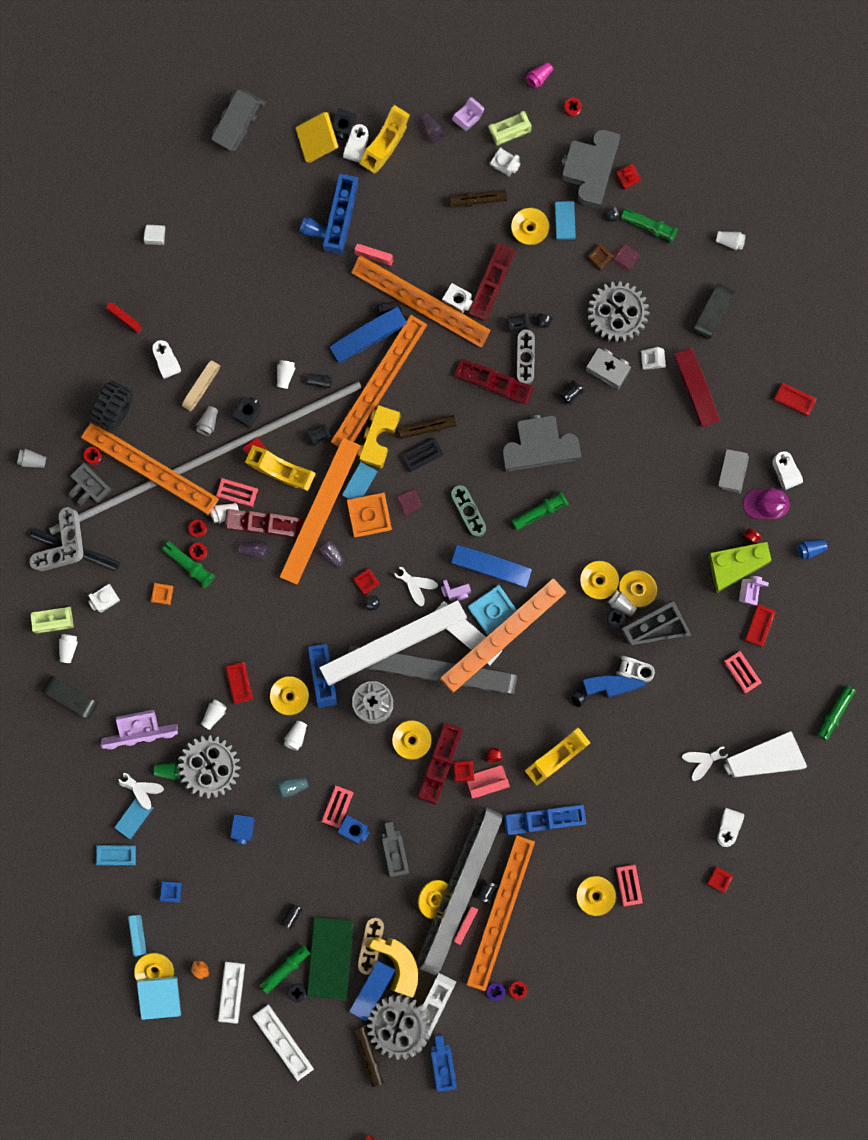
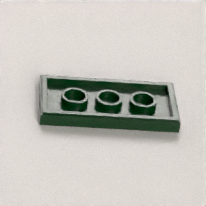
[307,917,354,1000]

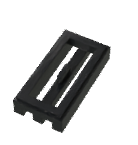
[401,438,444,472]

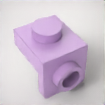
[452,97,484,131]
[739,576,769,605]
[441,579,471,601]

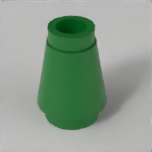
[154,761,183,781]

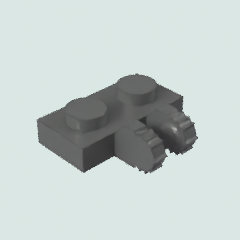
[68,463,111,506]

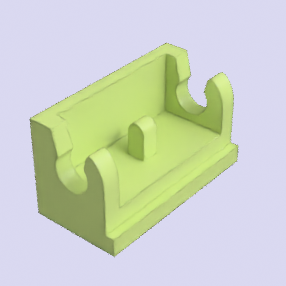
[489,111,531,145]
[31,607,74,634]

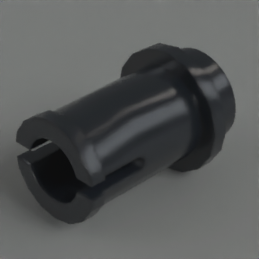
[378,302,402,315]
[308,373,332,390]
[281,903,303,930]

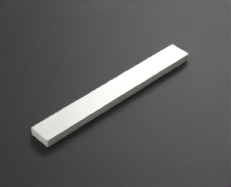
[320,601,467,686]

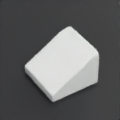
[144,225,165,245]
[641,347,666,369]

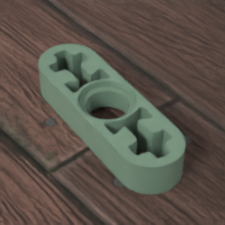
[451,485,486,537]

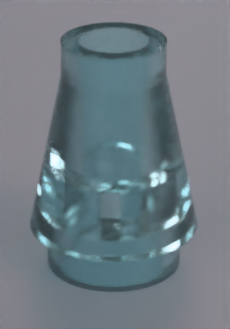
[278,777,309,799]

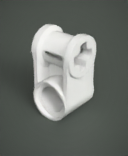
[343,124,369,163]
[153,340,181,379]
[772,451,803,490]
[616,656,655,683]
[717,808,745,847]

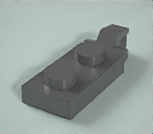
[382,822,409,877]

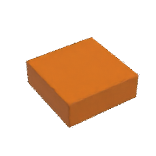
[151,583,174,605]

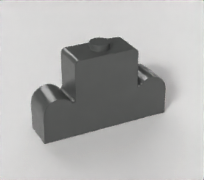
[562,130,621,210]
[503,415,581,472]

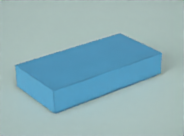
[555,201,576,240]
[342,462,377,499]
[115,798,154,839]
[96,846,136,865]

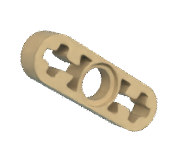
[182,360,220,411]
[358,918,384,974]

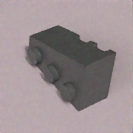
[212,89,266,151]
[620,600,691,645]

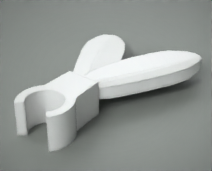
[394,567,438,606]
[682,747,728,781]
[118,773,164,810]

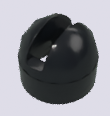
[604,206,621,222]
[537,313,553,328]
[366,595,380,611]
[569,690,586,708]

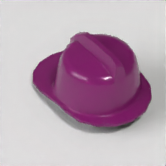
[743,489,790,519]

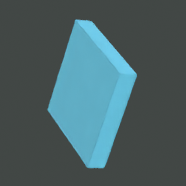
[468,585,517,636]
[128,915,147,956]
[137,976,181,1020]

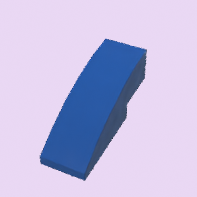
[308,644,338,708]
[582,676,646,698]
[349,960,395,1021]

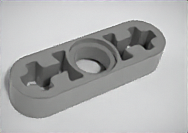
[517,330,535,384]

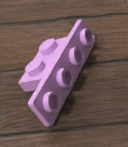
[101,710,178,750]

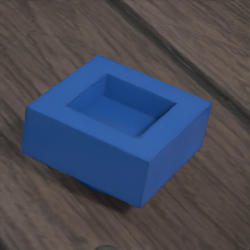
[160,881,182,903]

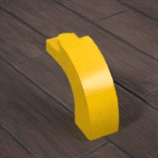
[359,105,410,173]
[245,445,316,491]
[525,728,590,786]
[365,937,418,998]

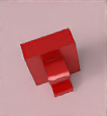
[616,163,641,190]

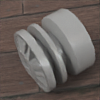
[352,681,393,724]

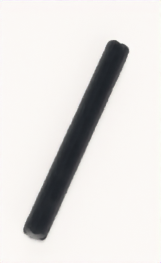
[30,528,120,571]

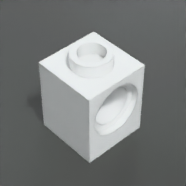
[442,283,473,314]

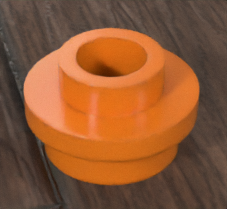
[191,961,209,979]

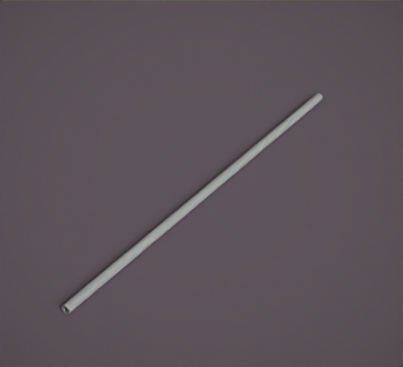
[49,381,362,535]

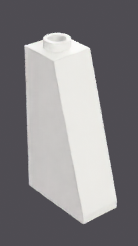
[724,732,807,778]

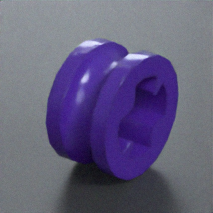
[487,983,505,1001]

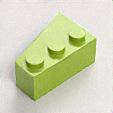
[708,542,771,593]

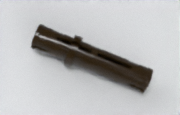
[450,189,507,208]
[399,415,457,439]
[354,1027,384,1088]

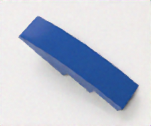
[330,307,407,363]
[450,545,532,588]
[503,805,586,835]

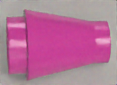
[526,62,553,89]

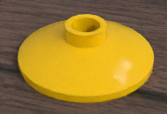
[511,208,549,245]
[580,561,619,599]
[619,570,657,607]
[270,677,309,715]
[393,721,431,759]
[577,876,616,916]
[418,880,448,919]
[134,953,174,981]

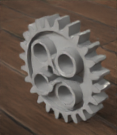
[588,281,649,343]
[177,735,240,799]
[367,995,431,1060]

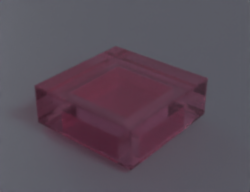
[614,244,641,271]
[398,489,423,515]

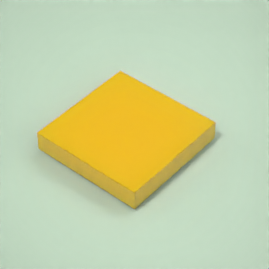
[296,112,338,163]

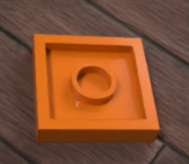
[347,492,392,538]

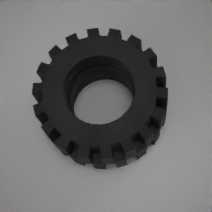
[90,380,133,433]

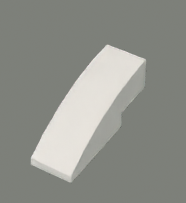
[420,973,456,1039]

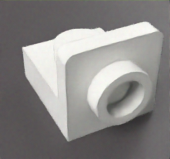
[490,148,520,177]
[88,584,120,613]

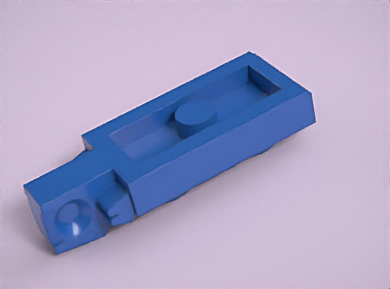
[431,1035,457,1092]

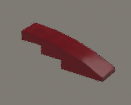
[469,243,516,321]
[674,347,720,427]
[454,358,534,405]
[224,509,306,538]
[418,723,463,805]

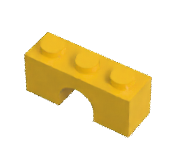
[358,405,400,469]

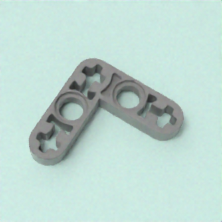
[30,507,83,571]

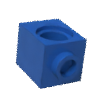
[231,815,255,844]
[338,815,370,844]

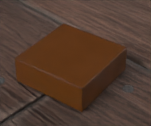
[587,243,614,271]

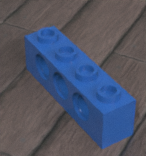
[323,174,359,255]

